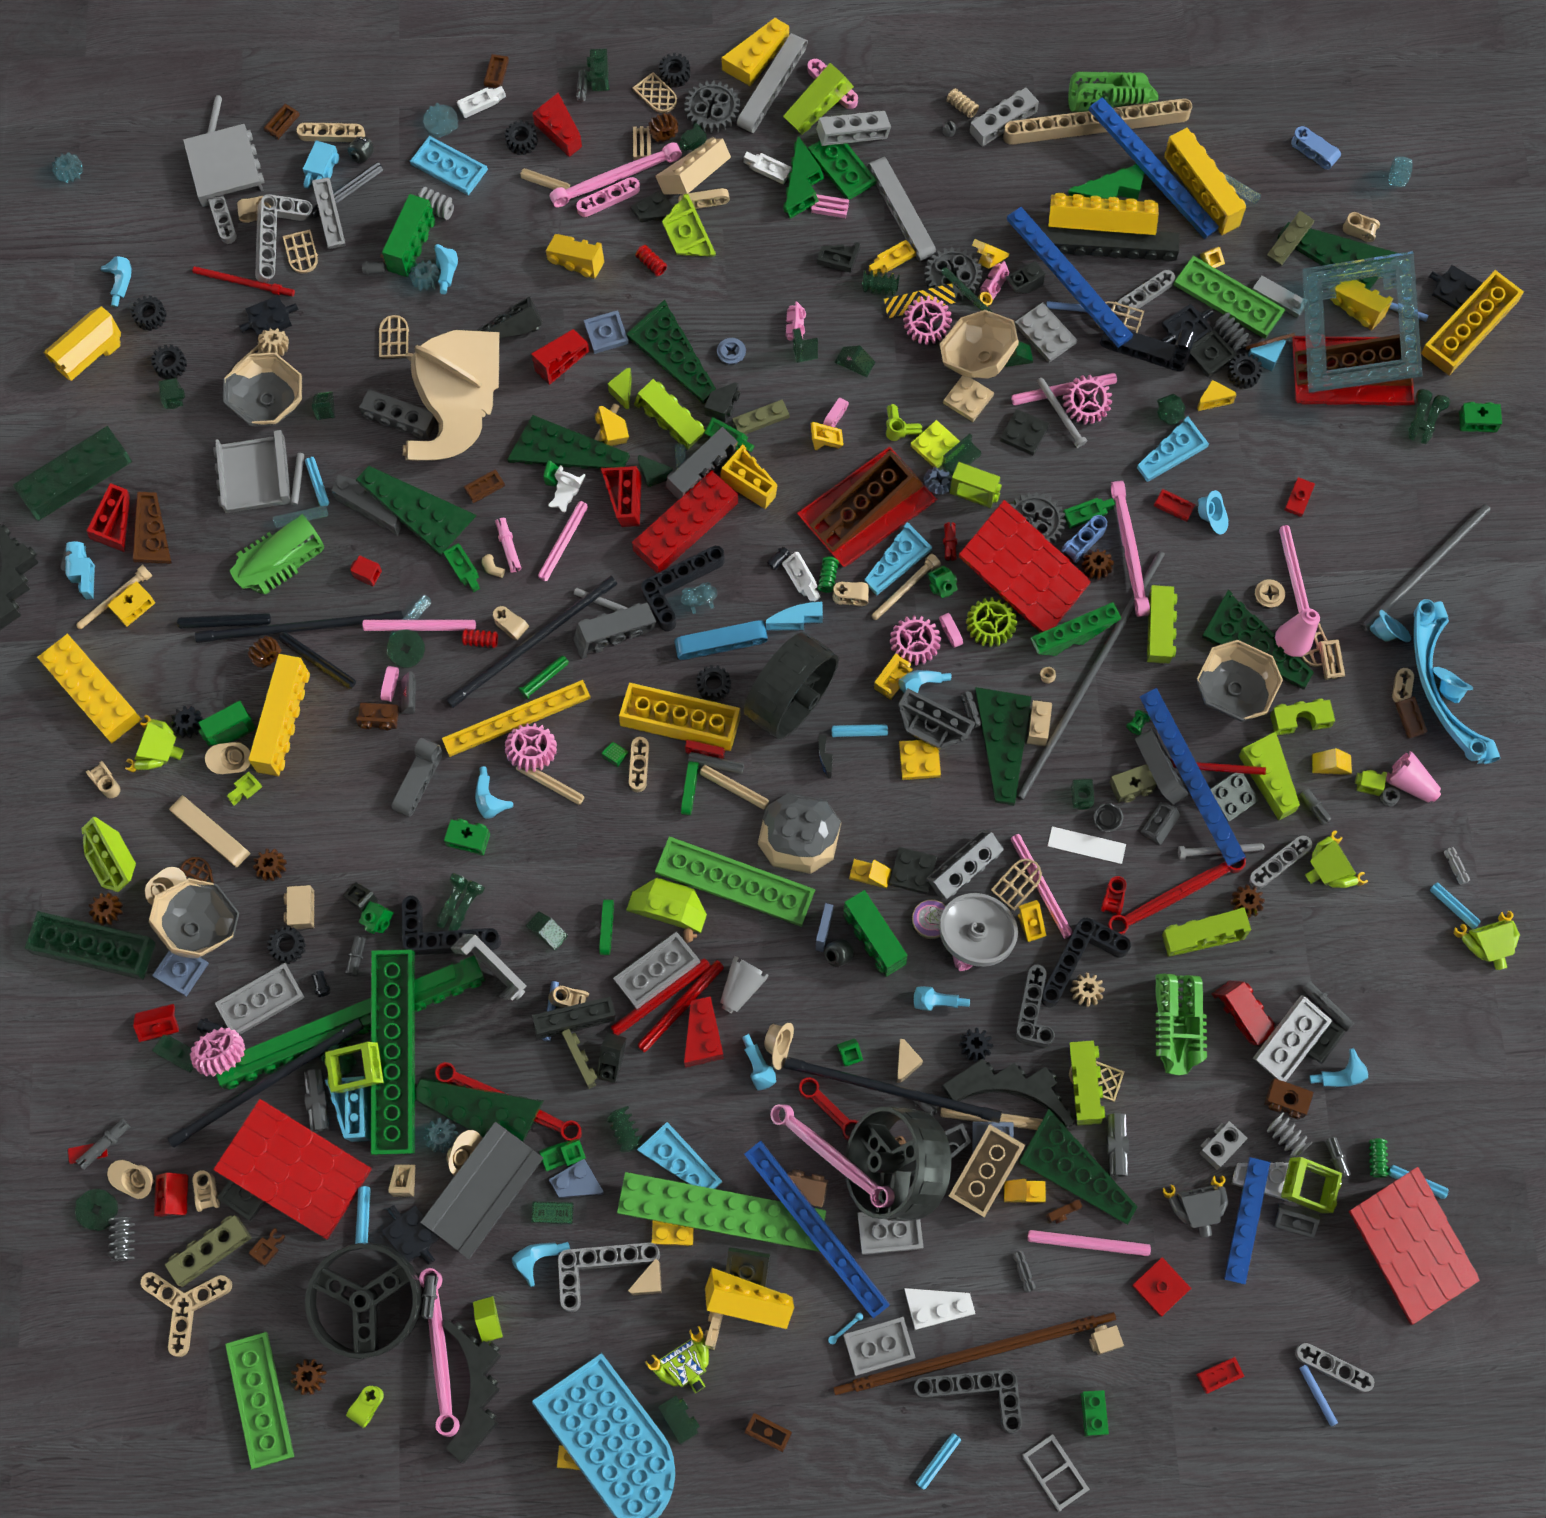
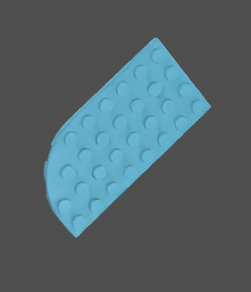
[532,1353,675,1518]

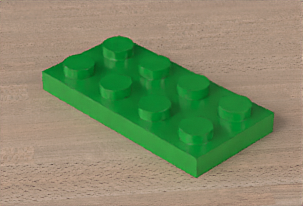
[808,141,877,200]

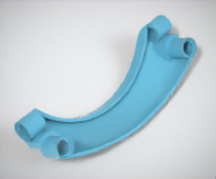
[1414,599,1501,764]

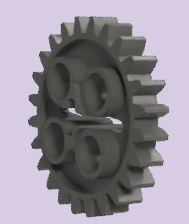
[684,80,740,133]
[924,247,982,301]
[1010,492,1066,544]

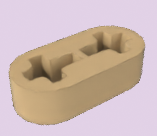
[1392,668,1414,702]

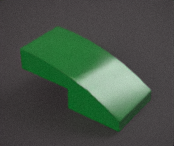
[539,1139,586,1171]

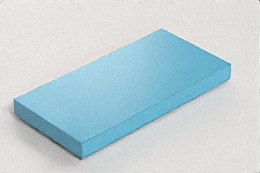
[410,136,488,196]

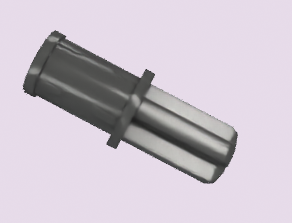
[1299,788,1331,825]
[345,936,366,976]
[1326,1137,1351,1177]
[421,1276,438,1319]

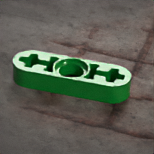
[681,761,699,816]
[600,899,614,955]

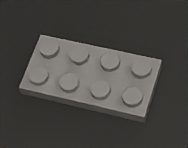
[613,932,701,1009]
[215,963,305,1035]
[1253,995,1332,1082]

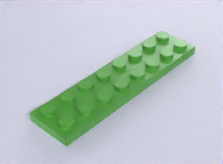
[655,836,815,927]

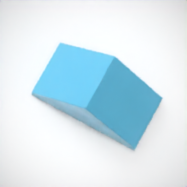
[1248,339,1285,371]

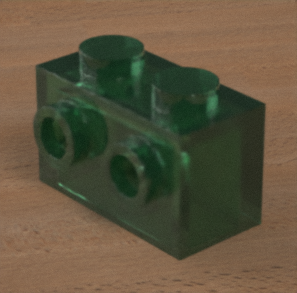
[587,49,610,91]
[658,1396,700,1445]

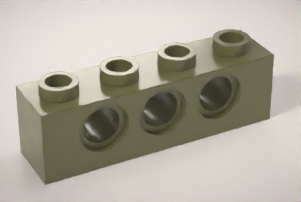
[165,1215,252,1287]

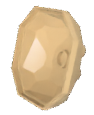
[940,310,1019,379]

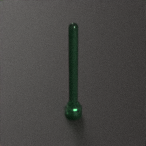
[942,268,993,313]

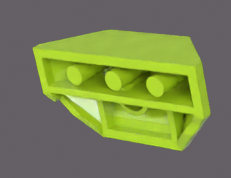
[81,817,136,892]
[626,878,707,933]

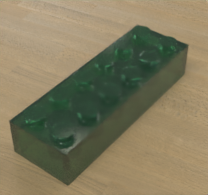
[13,426,132,521]
[25,911,156,980]

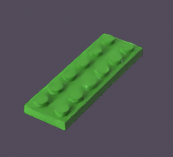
[1174,256,1285,339]
[225,1332,294,1469]

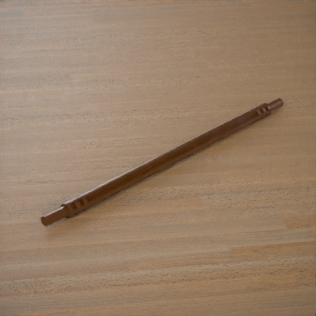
[833,1312,1116,1396]

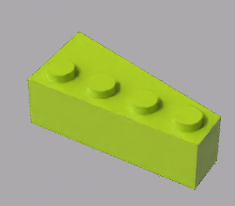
[783,63,854,135]
[634,379,705,450]
[1239,732,1300,820]
[1162,907,1251,957]
[1070,1041,1105,1126]

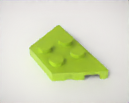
[662,194,716,257]

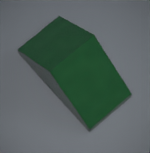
[1004,341,1033,367]

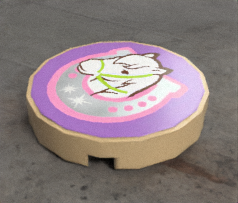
[912,900,946,939]

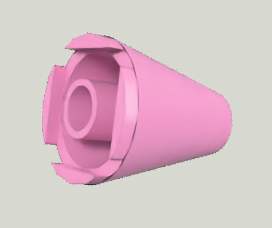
[1275,608,1320,657]
[1386,751,1441,803]

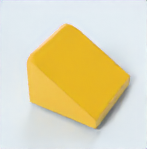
[1200,247,1225,268]

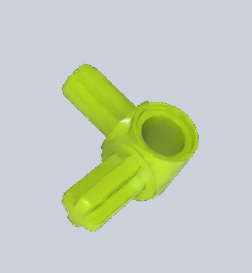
[886,404,922,441]

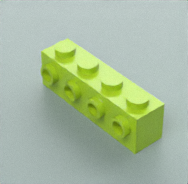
[1147,585,1177,664]

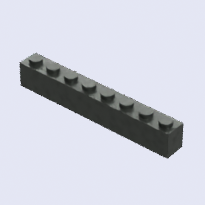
[1037,224,1180,261]

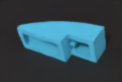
[766,602,823,630]

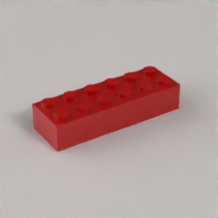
[632,471,738,573]

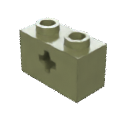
[1109,764,1157,803]

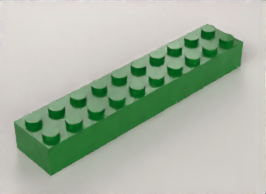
[371,950,415,1155]

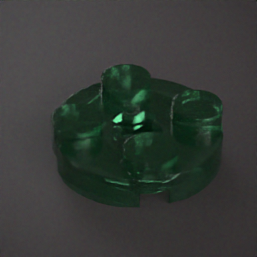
[387,630,425,668]
[75,1189,118,1231]

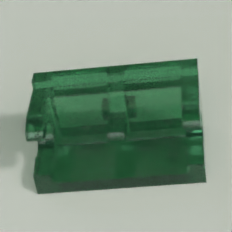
[152,1035,194,1073]

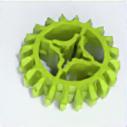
[966,597,1017,648]

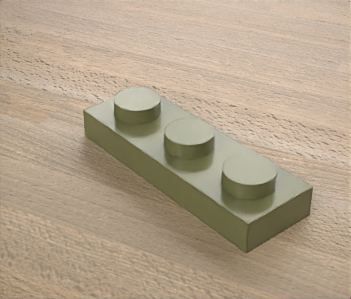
[1267,211,1315,266]
[732,399,790,434]
[562,1029,597,1089]

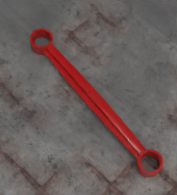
[1108,858,1246,935]
[435,1062,582,1141]

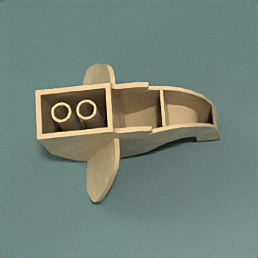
[402,330,499,461]

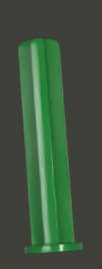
[519,655,569,700]

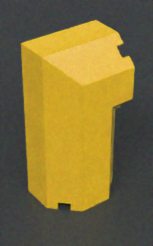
[43,306,121,381]

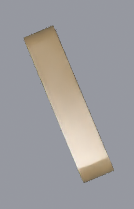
[169,795,250,868]

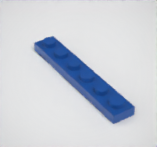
[1224,1157,1270,1284]

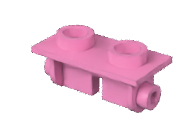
[980,261,1010,300]
[786,301,806,342]

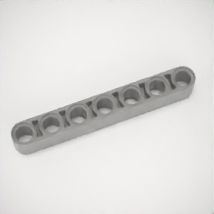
[737,33,808,133]
[868,157,936,261]

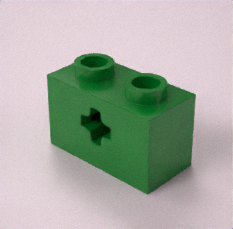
[1459,402,1502,432]
[444,819,490,856]
[1081,1390,1109,1437]

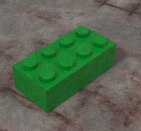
[382,194,435,277]
[843,890,908,977]

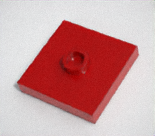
[1132,1257,1192,1317]

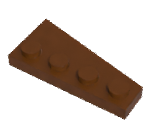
[133,492,172,564]

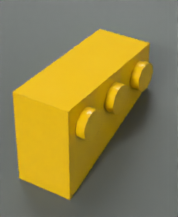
[546,234,604,279]
[1329,276,1394,331]
[720,444,777,509]

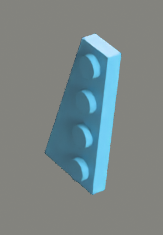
[1137,416,1209,482]
[864,522,932,595]
[637,1122,722,1189]

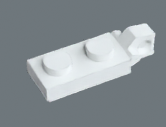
[457,86,506,118]
[744,152,792,184]
[782,552,821,602]

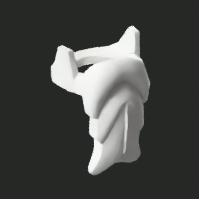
[549,465,585,512]

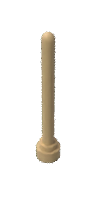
[872,554,941,620]
[76,565,152,629]

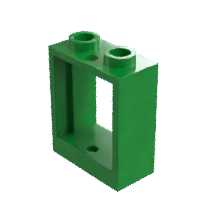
[198,701,257,746]

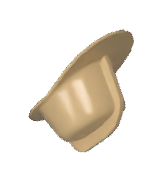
[205,742,251,774]
[144,867,186,906]
[764,1023,794,1070]
[447,1130,482,1176]
[107,1160,155,1199]

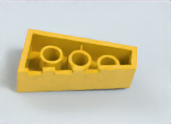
[721,18,789,86]
[705,1268,794,1329]

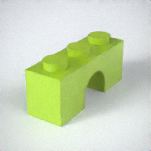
[1270,699,1335,735]

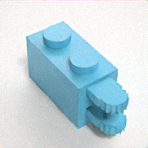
[303,141,339,189]

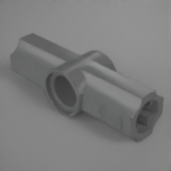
[304,1069,329,1132]
[1106,1113,1129,1177]

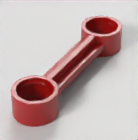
[799,1077,858,1141]

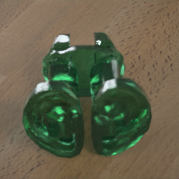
[1409,389,1451,444]
[437,873,485,931]

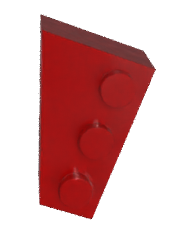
[531,329,590,385]

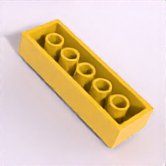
[1164,128,1246,235]
[1048,193,1159,235]
[1421,270,1524,376]
[37,633,142,744]
[249,654,310,776]
[619,683,740,751]

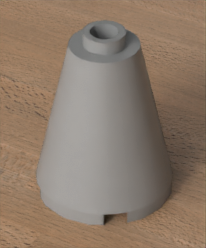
[720,956,769,1014]

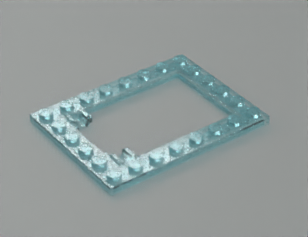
[1303,251,1423,393]

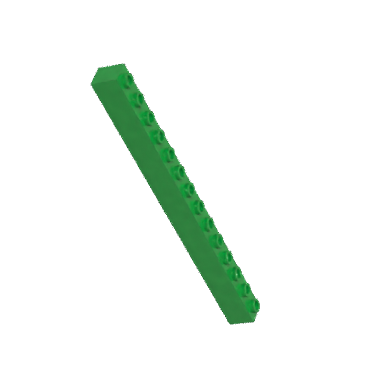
[216,955,486,1090]

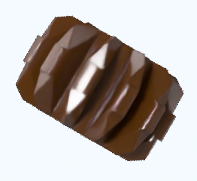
[648,113,678,142]
[1081,548,1114,580]
[248,636,282,668]
[253,848,287,881]
[1230,885,1265,918]
[89,893,123,926]
[291,1359,327,1395]

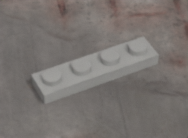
[312,177,346,249]

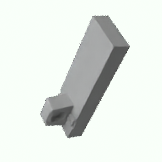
[1252,276,1308,318]

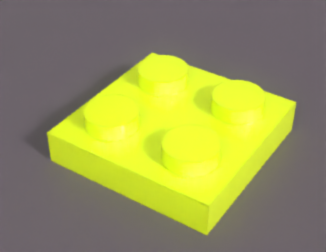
[911,420,963,469]

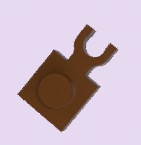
[1046,1199,1083,1225]
[249,1228,285,1267]

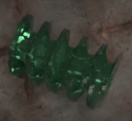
[862,269,900,296]
[607,1106,644,1153]

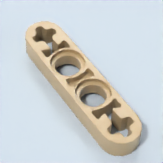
[297,123,365,142]

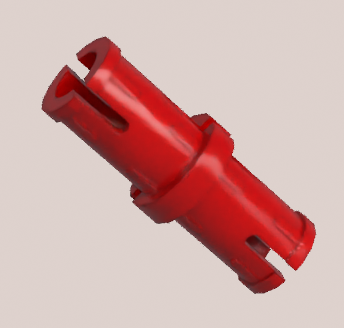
[943,522,958,561]

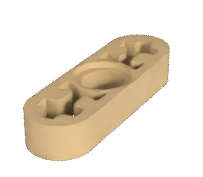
[678,188,730,209]
[629,737,649,792]

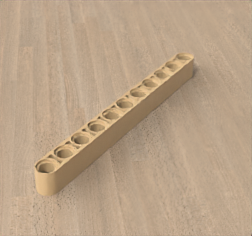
[1003,99,1192,144]

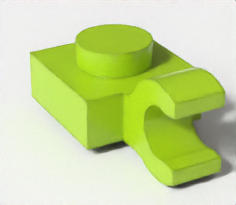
[227,772,262,805]

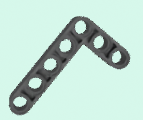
[913,1370,1022,1434]

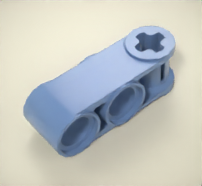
[1291,126,1341,170]
[1061,515,1107,563]

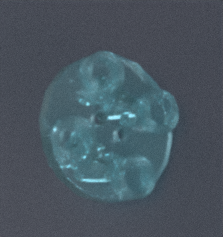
[423,103,458,138]
[681,582,718,614]

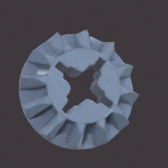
[717,338,746,365]
[923,467,952,494]

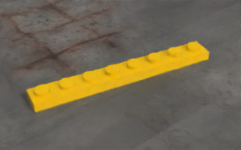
[442,680,591,757]

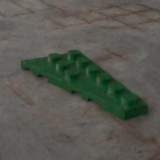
[1277,222,1397,290]
[627,300,716,404]
[507,415,630,470]
[356,466,477,556]
[1202,589,1314,690]
[975,687,1032,806]
[415,1079,544,1142]
[1019,1109,1137,1225]

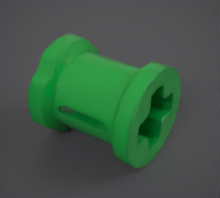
[1126,710,1151,735]

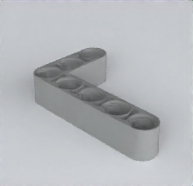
[255,194,312,283]
[558,1243,660,1313]

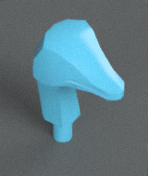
[434,244,458,294]
[101,256,131,307]
[898,670,952,693]
[475,767,513,819]
[914,986,970,1011]
[742,1034,776,1091]
[1309,1048,1368,1087]
[512,1242,570,1287]

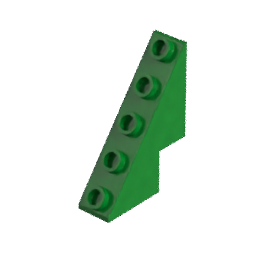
[783,137,824,219]
[1068,164,1144,200]
[1030,602,1122,656]

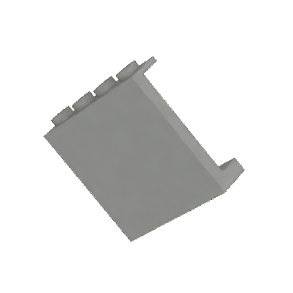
[183,124,265,207]
[213,430,291,513]
[451,934,526,1001]

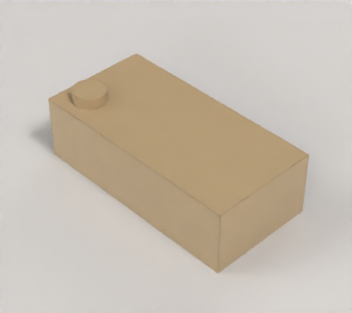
[949,1124,1025,1217]

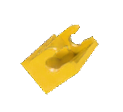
[874,653,912,700]

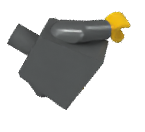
[1163,1176,1228,1237]

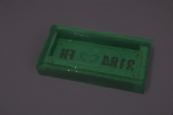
[531,1201,574,1224]

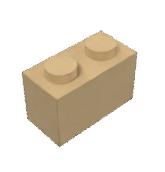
[1027,700,1052,746]
[284,885,314,929]

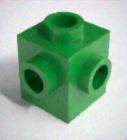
[928,565,958,598]
[359,901,394,934]

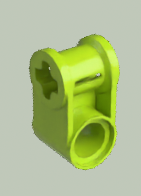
[346,1386,384,1428]

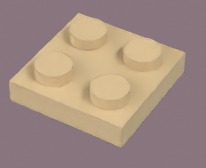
[943,375,994,422]

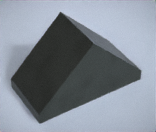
[343,882,378,912]

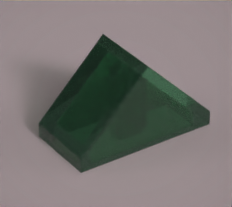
[835,345,875,377]
[312,392,335,420]
[638,455,673,488]
[526,911,568,951]

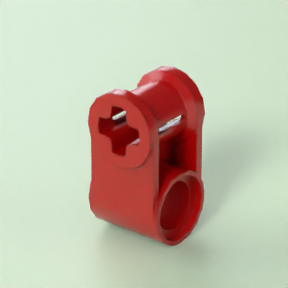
[1101,876,1126,915]

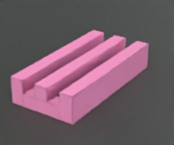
[811,194,849,218]

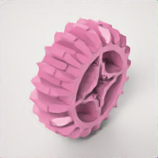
[903,296,952,345]
[1062,375,1112,425]
[890,615,941,666]
[505,723,557,773]
[190,1027,245,1077]

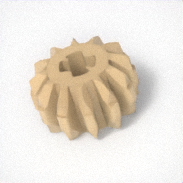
[258,328,289,356]
[1070,973,1105,1007]

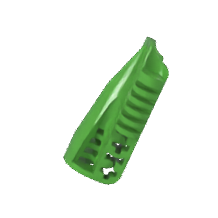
[1068,72,1158,112]
[230,514,324,595]
[1155,974,1207,1075]

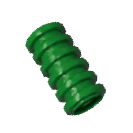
[817,556,839,593]
[1369,1138,1389,1178]

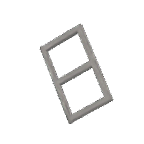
[1022,1434,1090,1512]

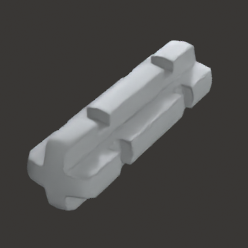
[1444,847,1470,885]

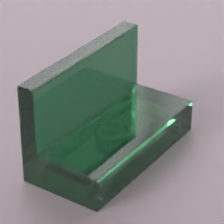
[793,328,818,363]
[942,434,982,476]

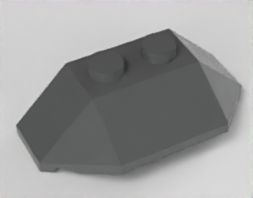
[898,688,975,749]

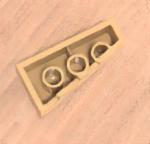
[656,137,731,195]

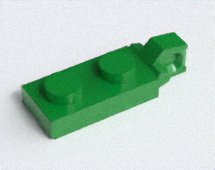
[704,417,755,452]
[1063,498,1115,529]
[443,543,480,592]

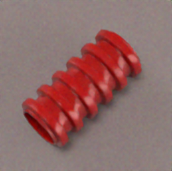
[635,245,667,276]
[462,629,498,648]

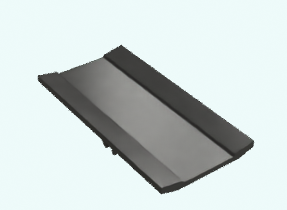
[420,1122,544,1259]

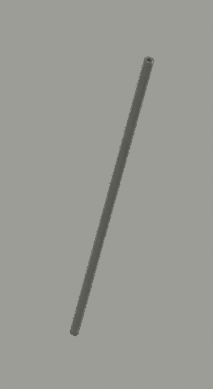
[1017,551,1165,800]

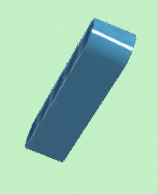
[674,621,768,660]

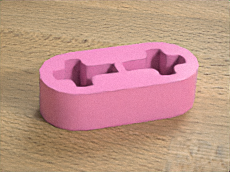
[823,398,849,427]
[939,613,963,648]
[381,666,399,702]

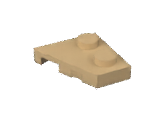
[704,1311,723,1350]

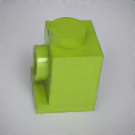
[1355,770,1387,796]

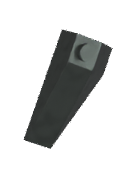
[476,296,542,338]

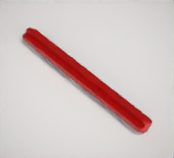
[611,958,710,1036]
[637,960,724,1052]

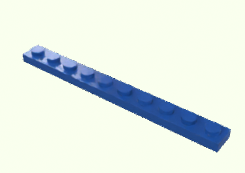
[1088,97,1219,239]
[1007,207,1133,347]
[1140,688,1246,866]
[744,1141,890,1319]

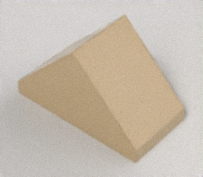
[897,1039,923,1083]
[389,1165,416,1197]
[628,1259,662,1295]

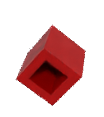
[350,555,382,587]

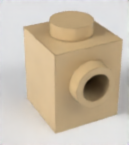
[1089,1325,1124,1355]

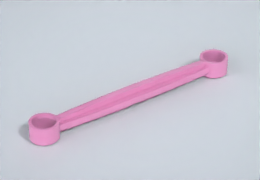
[549,143,682,207]
[1111,481,1150,617]
[770,1104,895,1208]
[419,1268,460,1437]

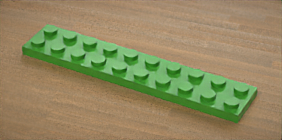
[617,1172,826,1252]

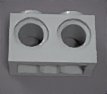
[1199,1121,1248,1170]

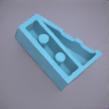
[325,1076,371,1142]

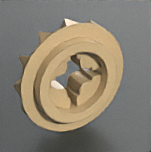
[1254,579,1285,609]

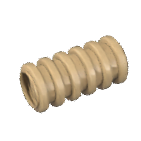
[947,88,979,118]

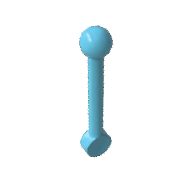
[828,1312,863,1345]

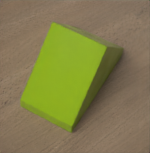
[608,368,632,409]
[473,1296,503,1342]

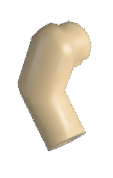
[482,554,505,578]

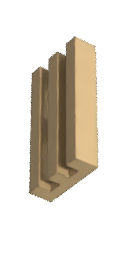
[633,126,651,160]
[1318,639,1345,680]

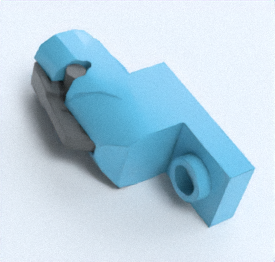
[61,541,95,600]

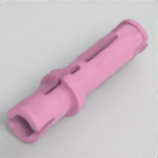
[495,518,522,573]

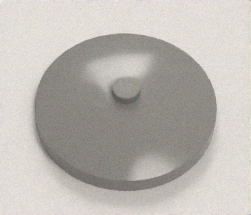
[939,893,1018,967]

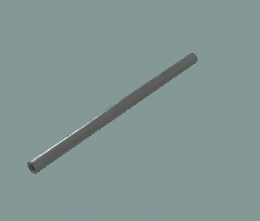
[1361,504,1491,631]

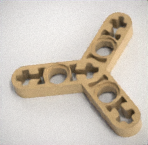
[141,1272,232,1357]

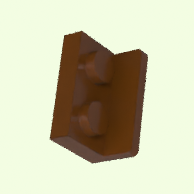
[356,703,399,731]

